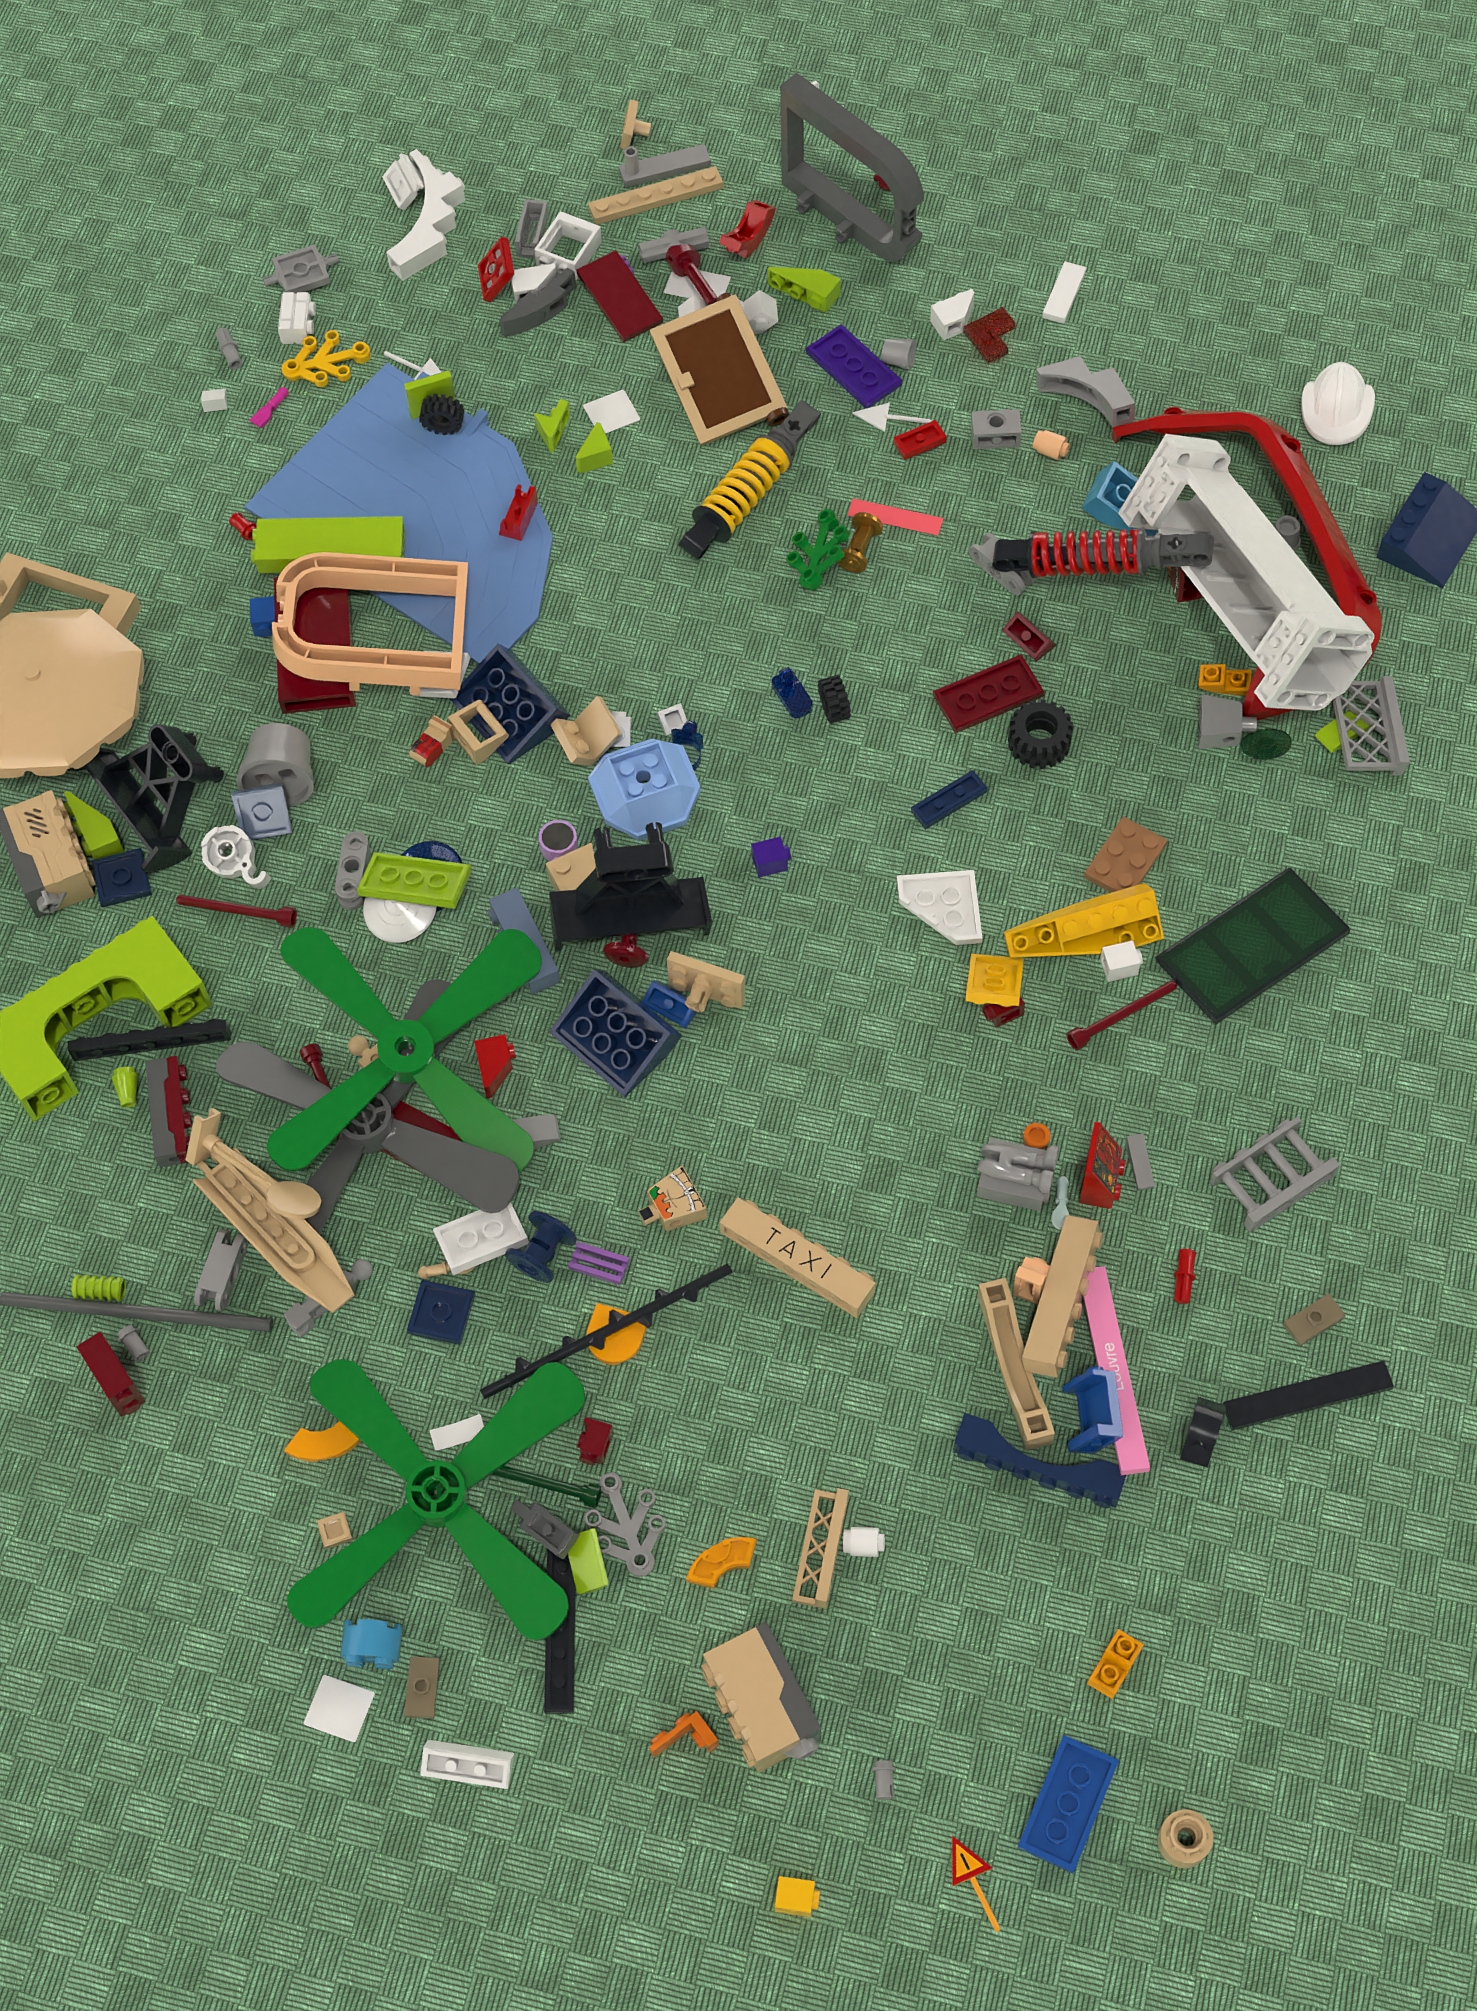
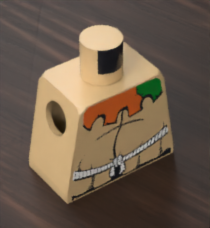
[638,1166,707,1231]

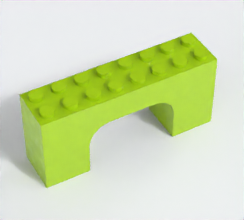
[0,916,213,1122]

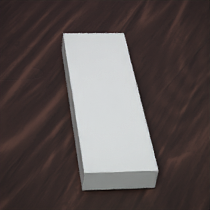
[1042,261,1087,324]

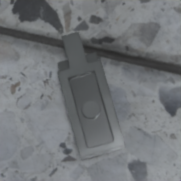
[510,1499,580,1559]

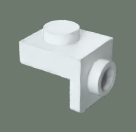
[611,711,632,747]

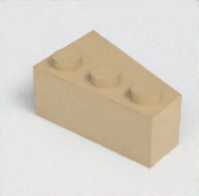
[546,843,596,891]

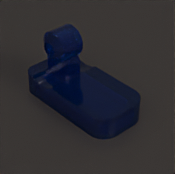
[771,667,813,719]

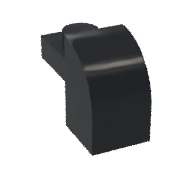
[1180,1397,1226,1468]

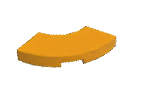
[284,1421,361,1462]
[686,1537,757,1589]

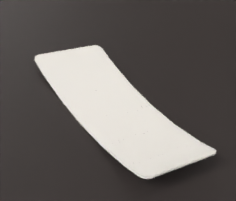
[430,1414,484,1451]

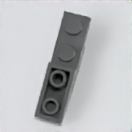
[499,267,576,337]

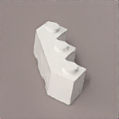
[678,290,778,334]

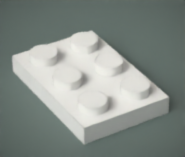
[433,1202,529,1275]

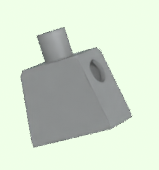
[1198,695,1257,749]

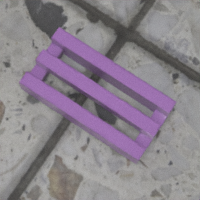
[568,1242,630,1285]

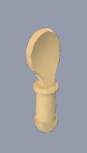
[418,1261,475,1279]

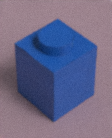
[250,596,275,637]

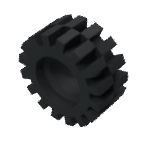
[419,394,465,435]
[817,674,851,723]

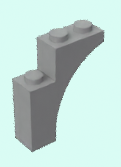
[1036,356,1135,427]

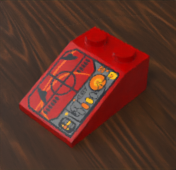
[1079,1122,1126,1209]

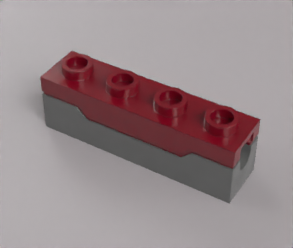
[145,1056,193,1168]

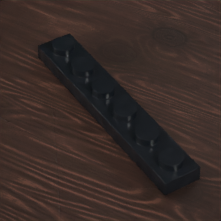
[67,1019,231,1061]

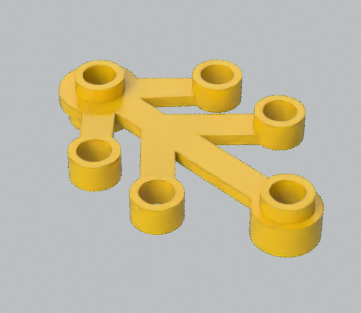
[281,330,371,387]

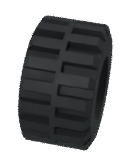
[1008,699,1073,769]

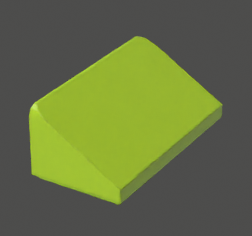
[568,1528,609,1594]

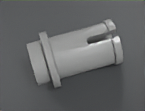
[118,1325,150,1362]
[872,1760,896,1800]

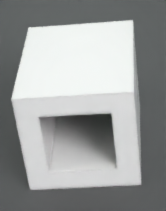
[1100,941,1143,982]

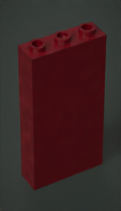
[274,577,356,714]

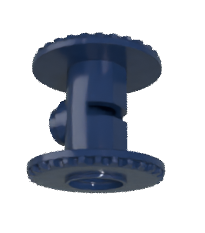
[505,1211,577,1283]

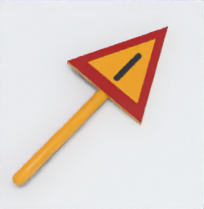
[952,1836,1000,1932]

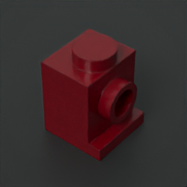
[577,1417,614,1465]

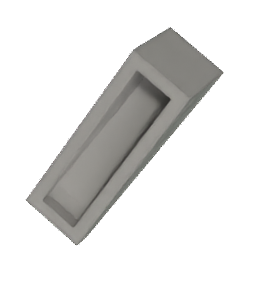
[1125,1133,1155,1191]

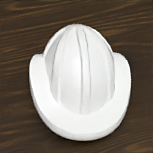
[1301,362,1375,445]

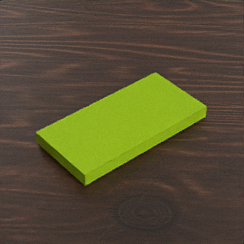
[357,852,472,909]

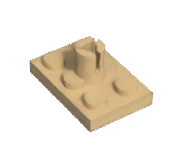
[667,951,745,1012]

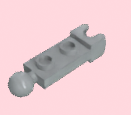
[283,1259,373,1338]

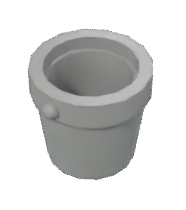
[882,338,916,370]
[1274,515,1302,552]

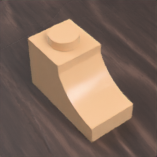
[1013,1257,1050,1305]

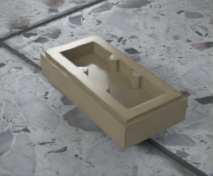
[1283,1294,1346,1347]
[404,1657,441,1719]

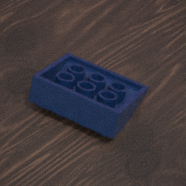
[1376,472,1477,589]
[449,644,571,764]
[549,969,682,1097]

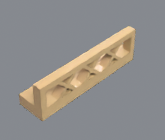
[792,1488,849,1609]

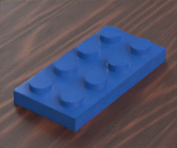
[1017,1735,1119,1874]

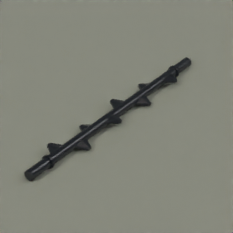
[480,1263,733,1400]

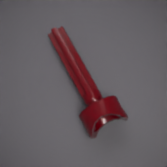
[666,244,718,305]

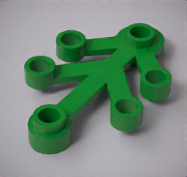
[786,509,850,590]

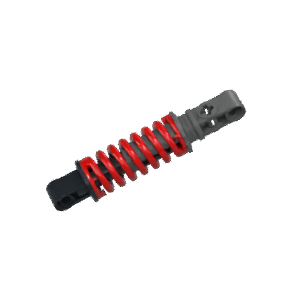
[992,528,1214,578]

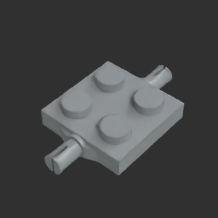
[262,244,339,294]

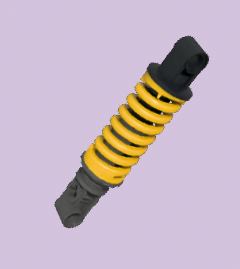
[678,400,821,560]

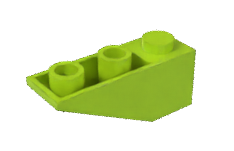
[767,267,841,313]
[64,791,124,860]

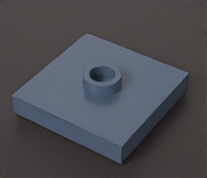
[231,783,293,840]

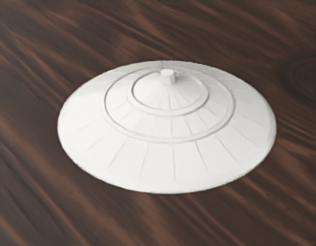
[363,897,437,943]

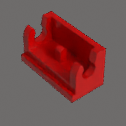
[499,484,538,541]

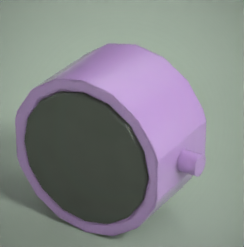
[539,820,578,861]

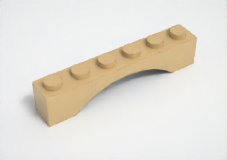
[977,1278,1055,1451]

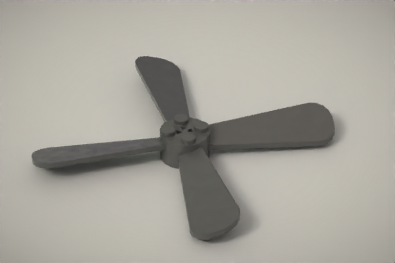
[216,979,519,1262]

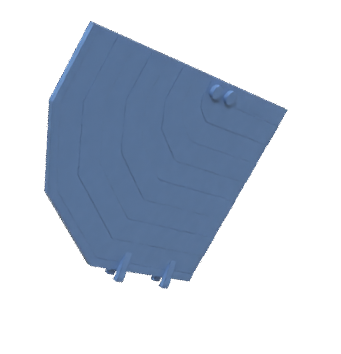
[244,362,553,665]

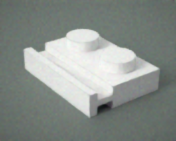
[382,153,424,210]

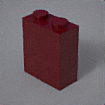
[76,1331,145,1417]

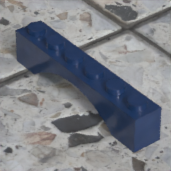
[953,1413,1126,1508]

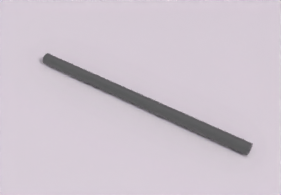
[0,1292,273,1332]

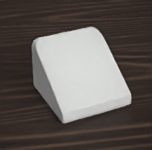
[201,389,227,412]
[656,703,690,735]

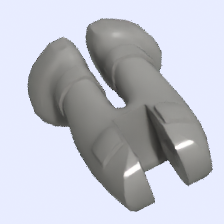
[977,1144,1059,1195]

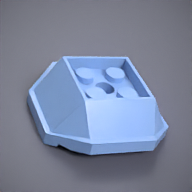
[588,739,701,841]

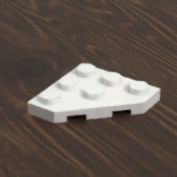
[897,870,982,945]

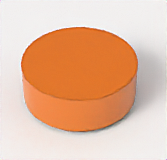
[1023,1123,1050,1150]

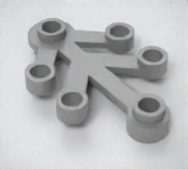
[585,1472,666,1577]

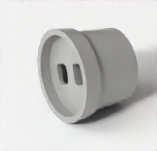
[237,723,314,807]

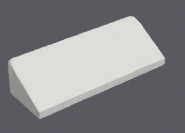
[420,1740,514,1789]

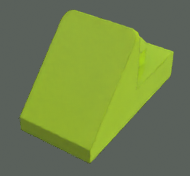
[534,399,570,452]

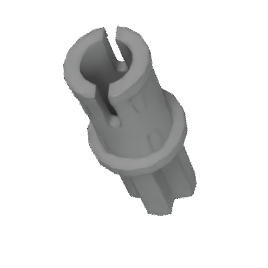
[216,328,243,370]

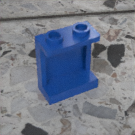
[1062,1366,1124,1454]

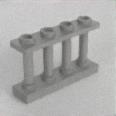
[1210,1117,1340,1233]

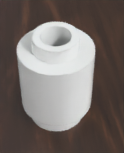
[843,1527,885,1557]

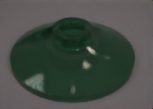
[1240,729,1292,760]

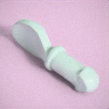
[1051,1176,1069,1230]

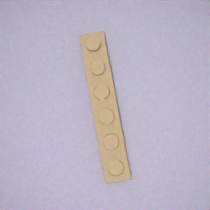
[588,166,724,225]

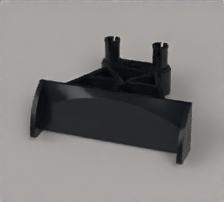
[67,724,224,872]
[549,822,712,951]

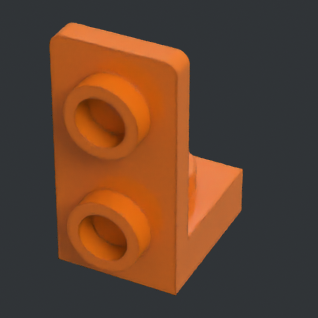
[649,1711,719,1758]

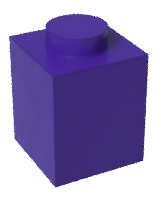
[751,836,791,878]

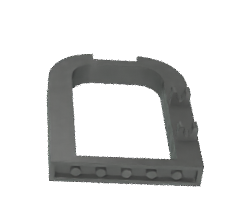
[780,73,924,261]

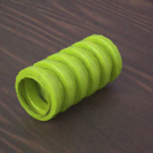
[71,1274,126,1301]

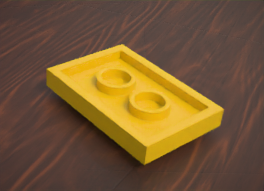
[966,954,1024,1007]

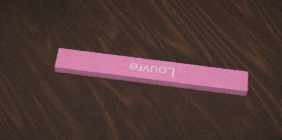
[1082,1266,1150,1475]

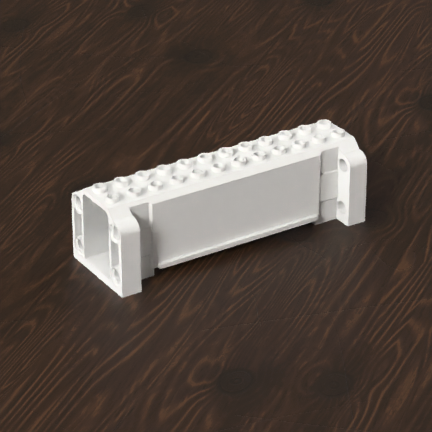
[1118,434,1374,710]

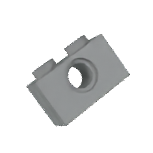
[971,409,1022,449]

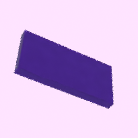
[806,324,902,409]

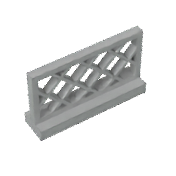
[1333,676,1410,776]

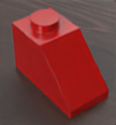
[474,1034,516,1099]

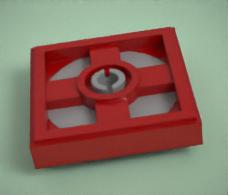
[477,236,515,303]

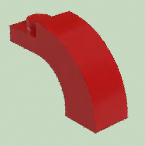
[719,200,776,258]

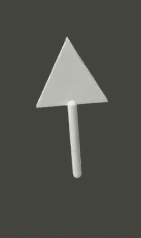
[384,351,441,380]
[852,403,932,432]

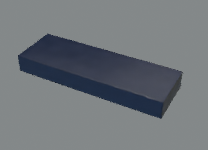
[911,770,988,830]

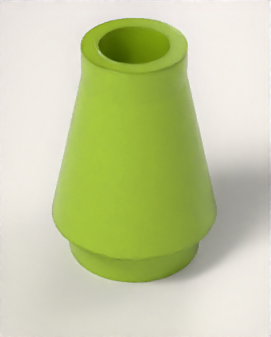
[111,1067,138,1108]

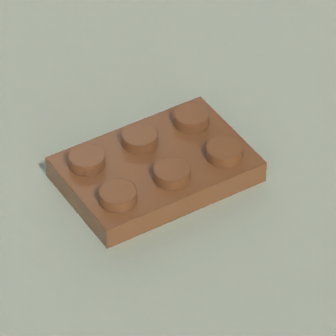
[1084,816,1168,893]

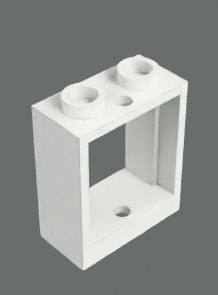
[534,211,602,280]

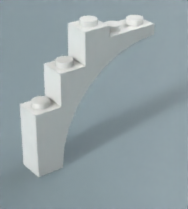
[387,149,465,281]

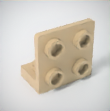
[551,696,622,766]

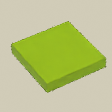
[404,370,455,420]

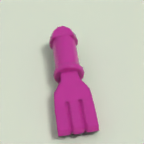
[250,387,289,428]

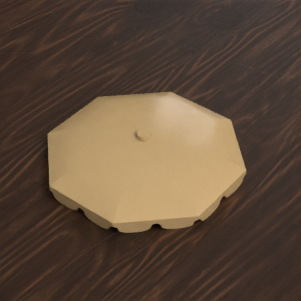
[0,609,144,778]

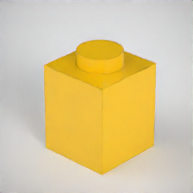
[775,1876,820,1917]

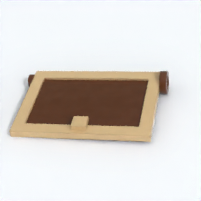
[650,293,790,446]

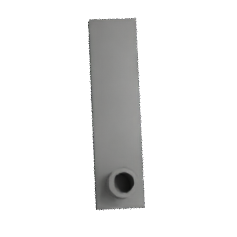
[618,144,711,188]

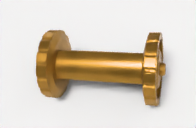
[837,512,883,573]

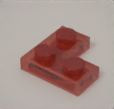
[963,307,1016,364]

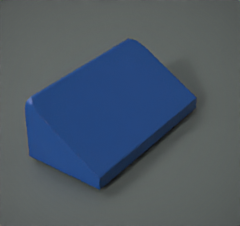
[642,980,697,1028]

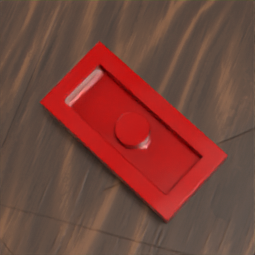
[893,420,947,460]

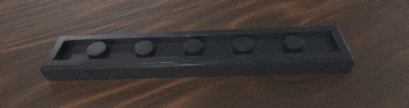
[1223,1361,1394,1431]
[544,1549,576,1714]

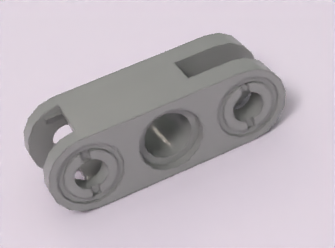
[968,532,1038,596]
[335,831,371,911]
[194,1229,248,1312]

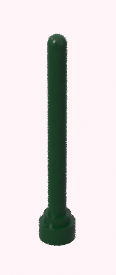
[492,1466,602,1508]

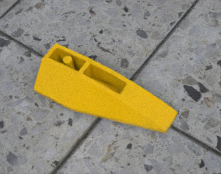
[1004,883,1164,958]

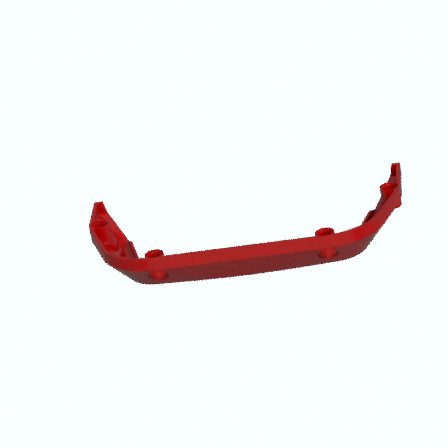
[1111,407,1382,721]

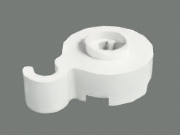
[201,825,271,889]

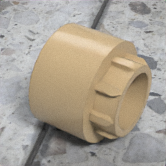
[1158,1810,1213,1868]

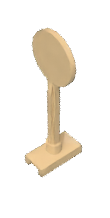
[186,1108,321,1219]

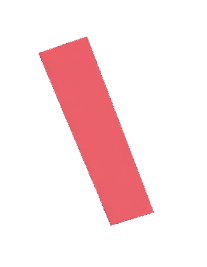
[847,498,943,535]

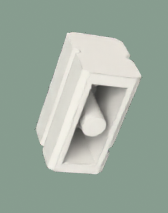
[278,292,316,344]

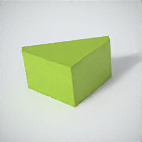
[575,422,613,473]

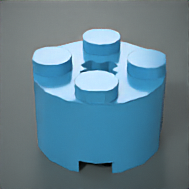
[340,1619,403,1669]

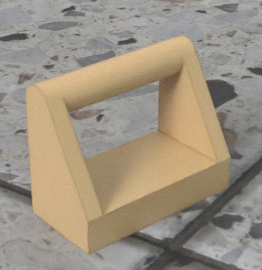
[448,700,509,765]

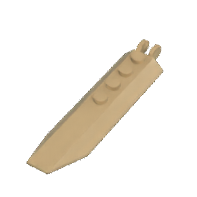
[193,1147,355,1313]

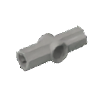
[638,227,709,263]

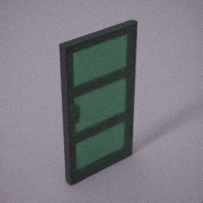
[1155,867,1351,1025]

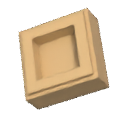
[317,1512,353,1550]

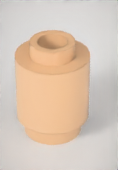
[1033,430,1070,460]

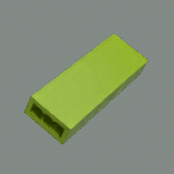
[251,516,406,573]

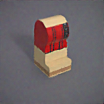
[409,715,455,767]

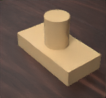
[620,99,651,149]

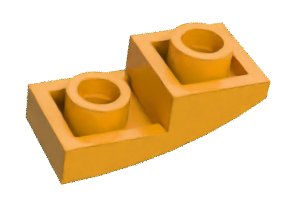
[1198,664,1253,696]
[1087,1629,1144,1699]

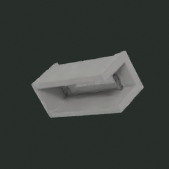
[515,199,549,258]

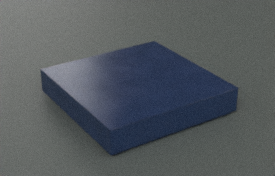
[91,848,152,908]
[407,1280,476,1345]

